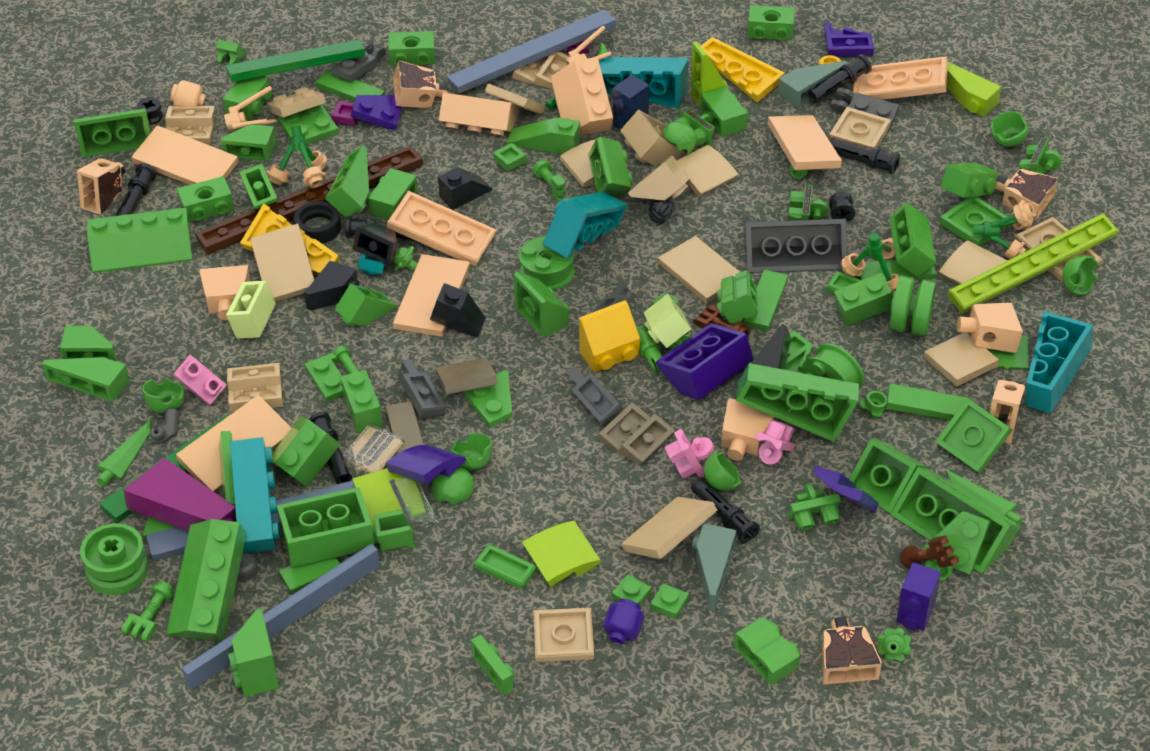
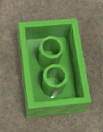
[277,487,374,568]

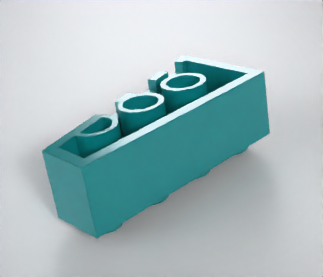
[599,57,689,109]
[543,191,628,258]
[1026,311,1093,414]
[230,437,280,553]

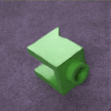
[372,508,415,551]

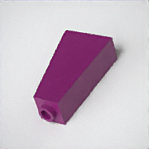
[124,458,237,531]

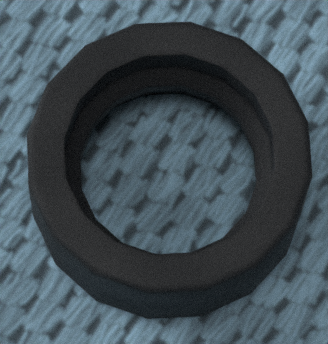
[293,201,341,244]

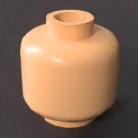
[170,80,206,107]

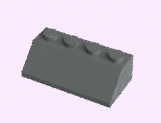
[743,219,847,272]

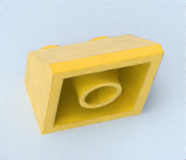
[579,300,640,372]

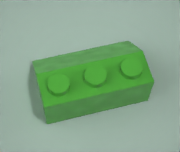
[74,109,151,157]

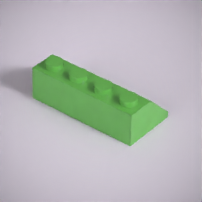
[87,207,193,273]
[890,467,1021,574]
[166,519,247,642]

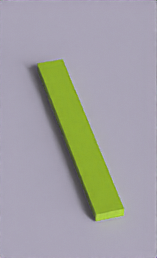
[947,213,1119,314]

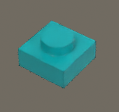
[357,254,385,275]

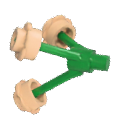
[267,126,327,188]
[973,200,1036,260]
[841,233,899,295]

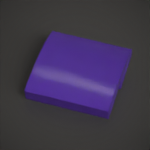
[386,444,466,484]
[813,466,879,513]

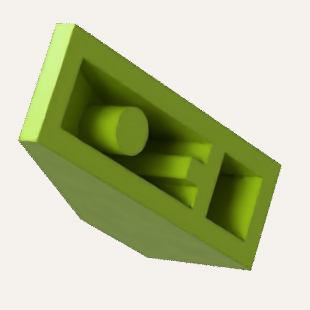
[691,41,728,107]
[946,62,1001,117]

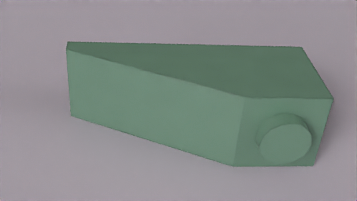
[778,61,848,108]
[692,523,737,611]

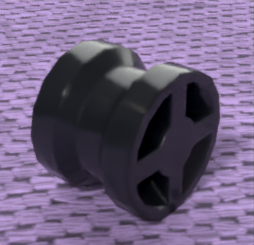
[137,97,163,125]
[828,192,855,221]

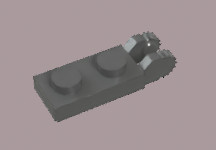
[332,42,386,82]
[830,88,899,127]

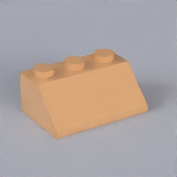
[550,57,613,135]
[439,93,521,136]

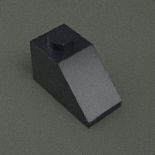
[438,167,493,210]
[353,223,397,266]
[304,261,359,310]
[430,283,486,337]

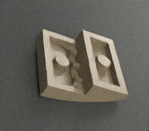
[597,402,675,465]

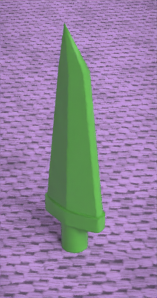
[97,419,151,486]
[946,470,1023,525]

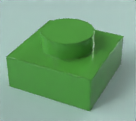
[493,143,527,172]
[612,574,652,605]
[650,583,689,619]

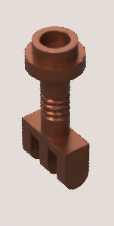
[693,305,750,337]
[900,535,959,568]

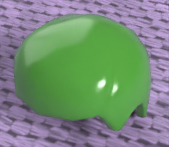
[991,111,1029,147]
[662,121,697,155]
[1062,256,1099,295]
[142,378,185,413]
[450,433,493,470]
[703,450,741,491]
[431,467,474,505]

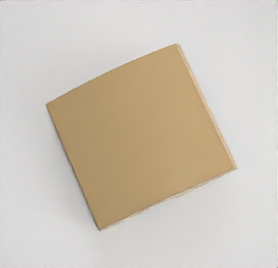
[512,51,569,89]
[165,106,215,145]
[560,139,627,187]
[677,145,739,197]
[939,240,1008,285]
[227,363,283,413]

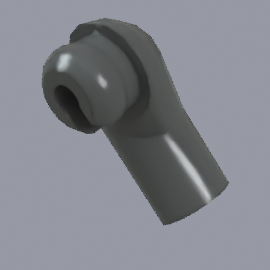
[150,409,179,443]

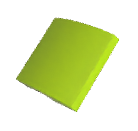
[352,468,423,527]
[522,521,602,587]

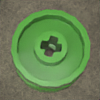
[889,275,936,337]
[80,523,149,595]

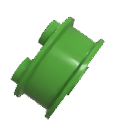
[519,235,575,290]
[802,343,864,389]

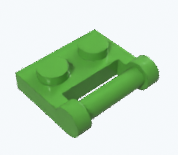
[304,345,359,402]

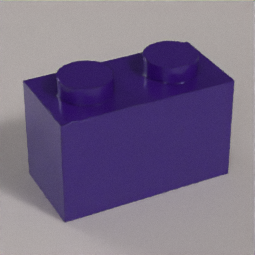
[896,563,941,631]

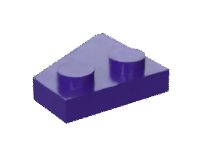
[824,22,874,56]
[350,95,402,130]

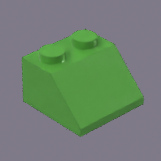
[588,137,633,197]
[513,272,570,338]
[272,415,340,486]
[849,438,928,513]
[228,609,279,697]

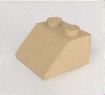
[620,109,687,165]
[628,155,690,200]

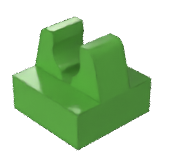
[216,39,246,64]

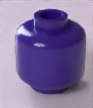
[602,599,645,644]

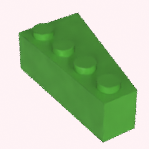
[736,363,859,442]

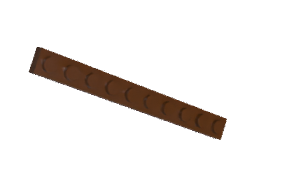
[195,145,423,254]

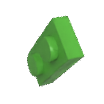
[471,635,515,696]

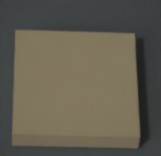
[436,357,498,395]

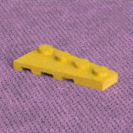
[701,37,785,102]
[240,204,340,276]

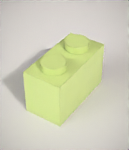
[226,281,276,339]
[643,294,691,348]

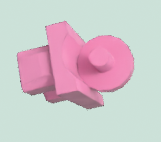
[172,354,227,405]
[755,420,795,465]
[665,429,714,478]

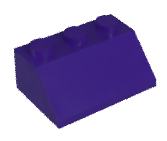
[656,323,754,400]

